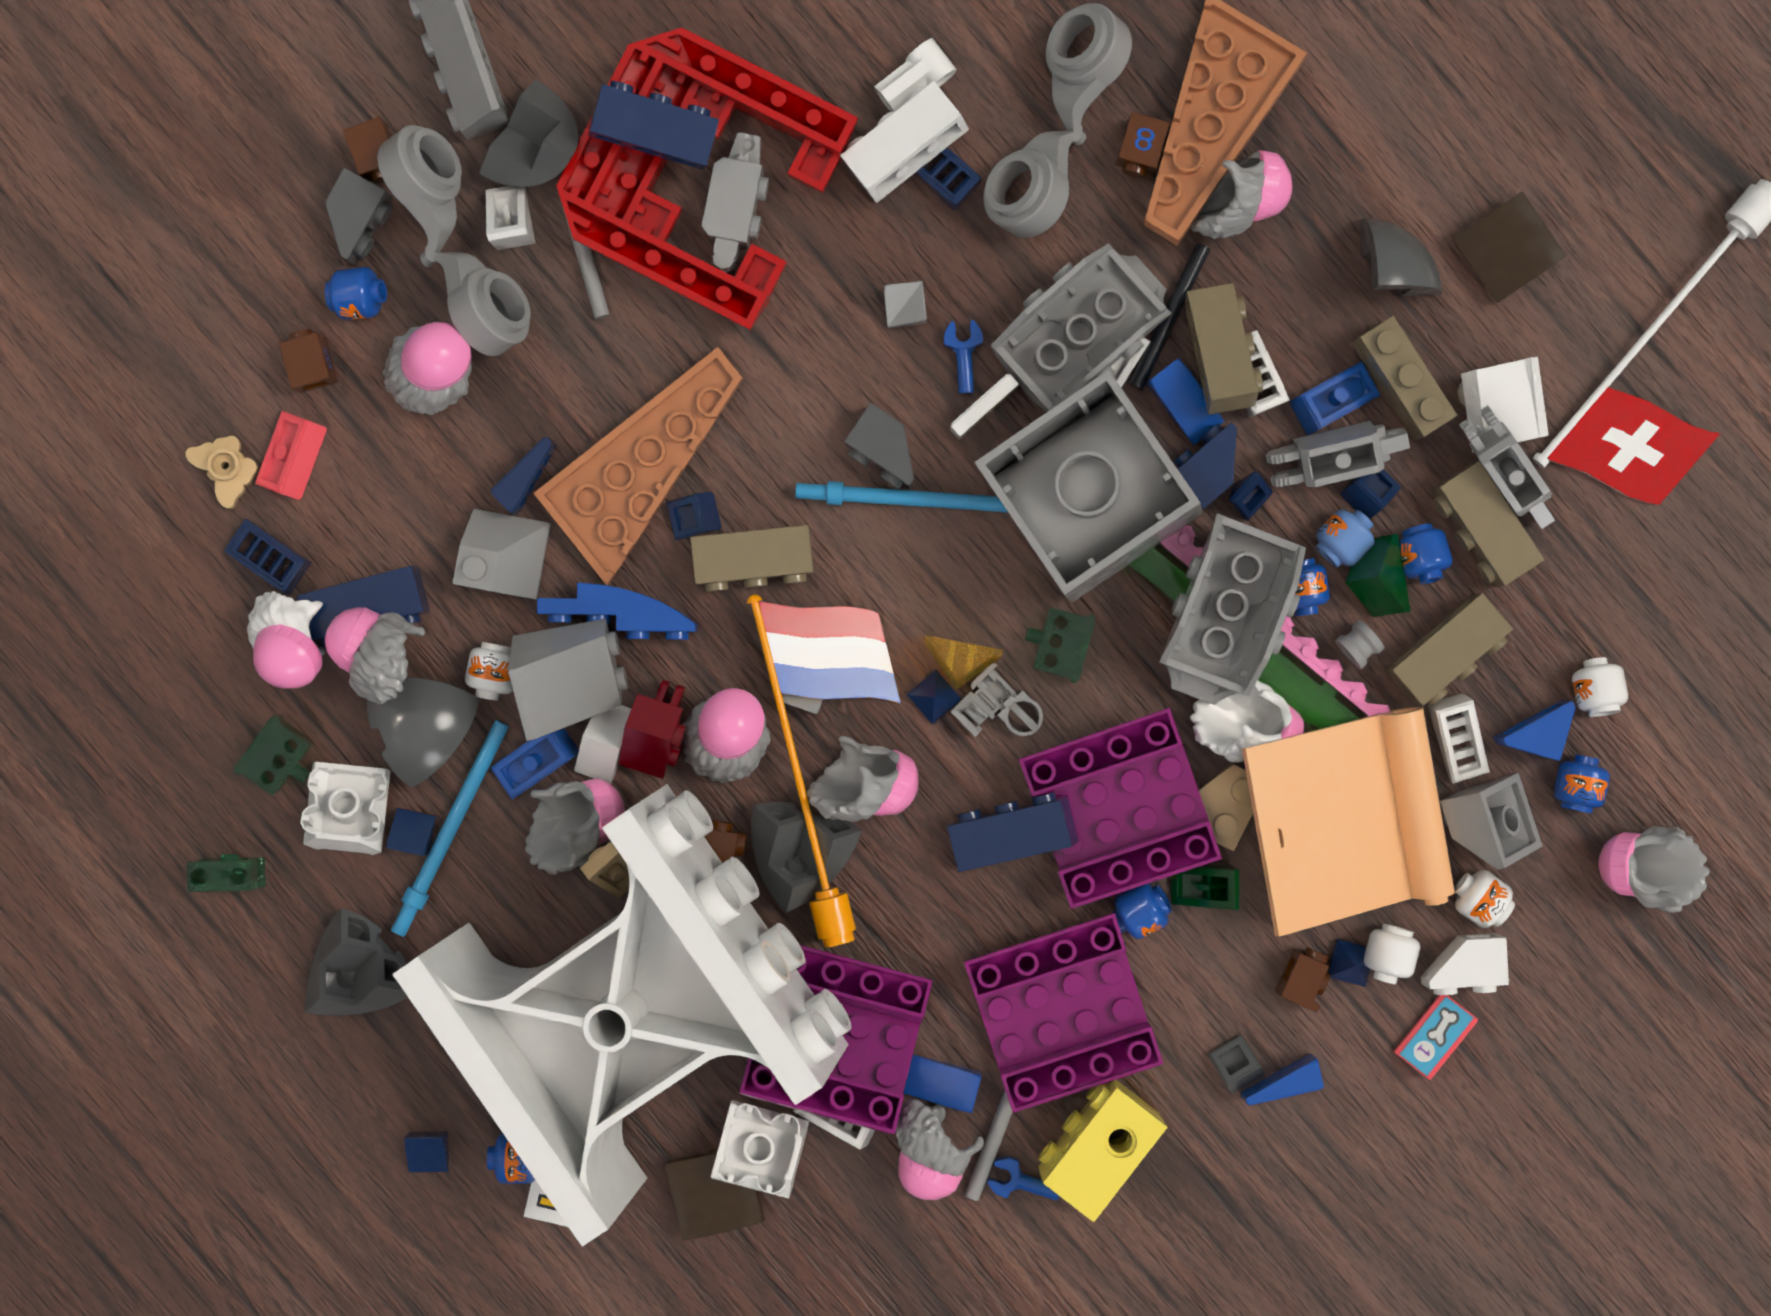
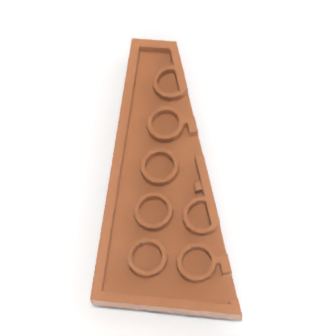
[1144,0,1307,246]
[533,347,743,586]

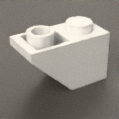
[1421,933,1509,995]

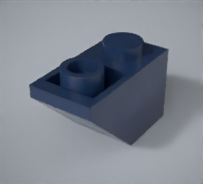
[1173,422,1237,510]

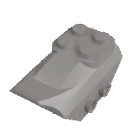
[991,243,1171,412]
[1159,513,1306,705]

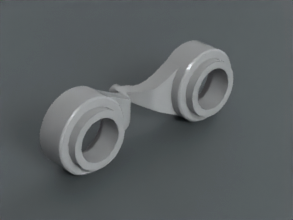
[983,3,1132,238]
[377,125,531,356]

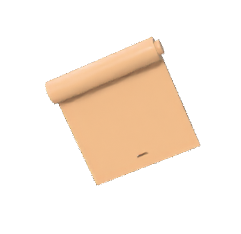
[1242,707,1455,937]

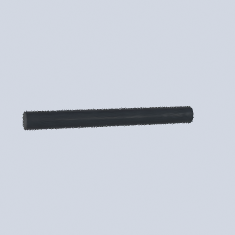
[1129,243,1210,391]

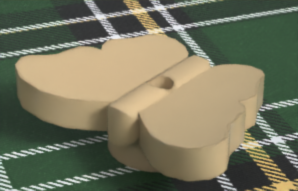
[185,436,258,509]

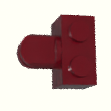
[619,679,686,779]

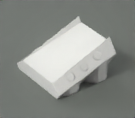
[1457,357,1549,453]
[300,762,391,855]
[711,1100,809,1199]

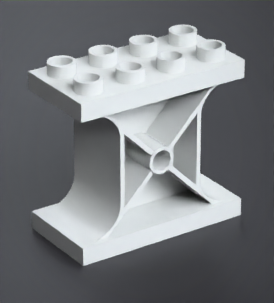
[392,784,852,1246]

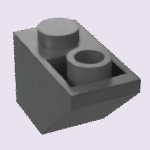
[325,168,393,266]
[844,403,914,489]

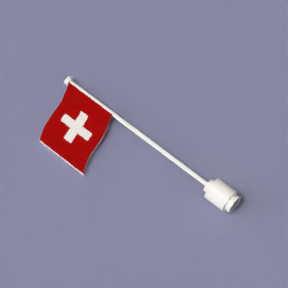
[1532,179,1771,505]

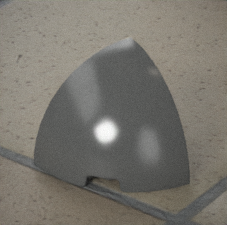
[479,79,579,187]
[1360,218,1442,296]
[367,678,480,788]
[751,802,862,912]
[305,908,408,1016]

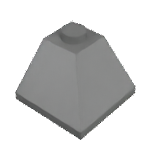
[452,509,551,600]
[1440,772,1543,870]

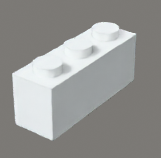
[840,81,969,203]

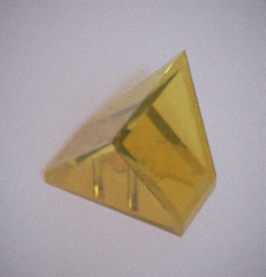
[923,635,1003,689]

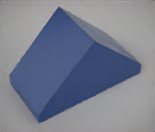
[1493,700,1576,761]

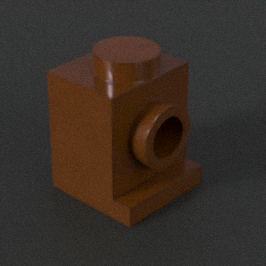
[704,820,747,863]
[1275,947,1330,1012]

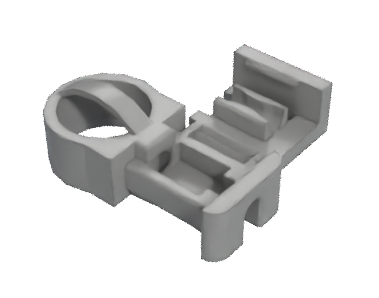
[950,663,1043,737]

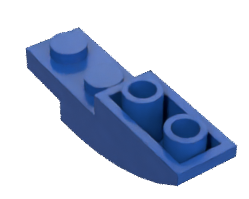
[537,583,698,640]

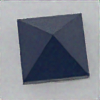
[1229,471,1273,521]
[907,669,961,724]
[1327,939,1370,987]

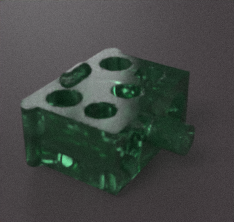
[1025,607,1096,683]
[234,714,314,796]
[187,854,266,892]

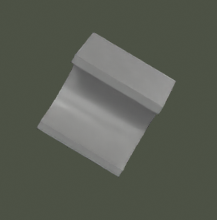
[974,370,1203,603]

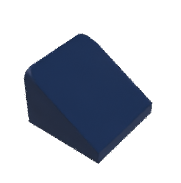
[1341,469,1402,519]
[666,492,721,540]
[386,808,437,856]
[404,1131,449,1172]

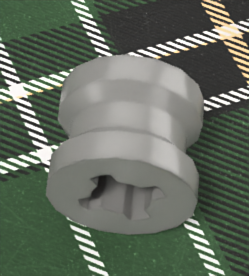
[1335,620,1385,669]

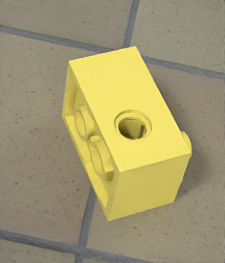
[1038,1080,1167,1222]

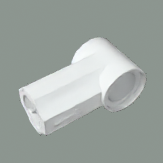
[874,38,957,112]

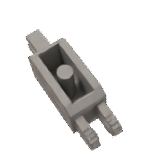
[702,132,769,274]
[1459,405,1555,529]
[1266,421,1410,487]

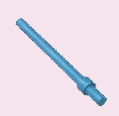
[795,481,1008,512]
[391,719,509,937]

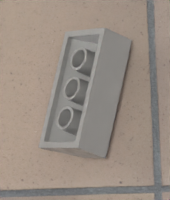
[408,0,510,141]

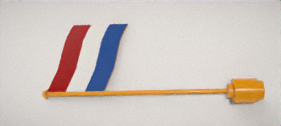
[747,594,901,948]

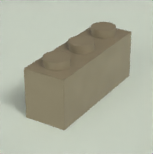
[1184,283,1263,415]
[1351,315,1458,441]
[1431,461,1545,587]
[690,525,814,592]
[1385,593,1513,706]

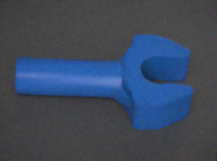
[944,320,983,394]
[987,1155,1059,1201]

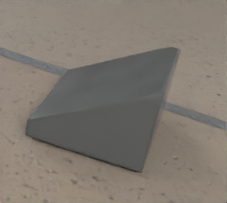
[1208,1035,1264,1094]

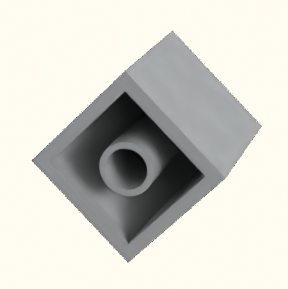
[508,619,628,741]

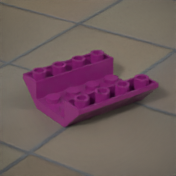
[1019,707,1222,909]
[963,913,1164,1113]
[739,945,933,1135]

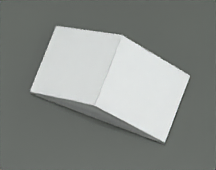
[486,186,536,250]
[574,705,631,784]

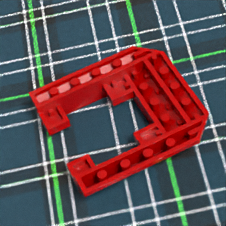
[556,27,858,330]

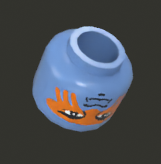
[1315,509,1374,568]

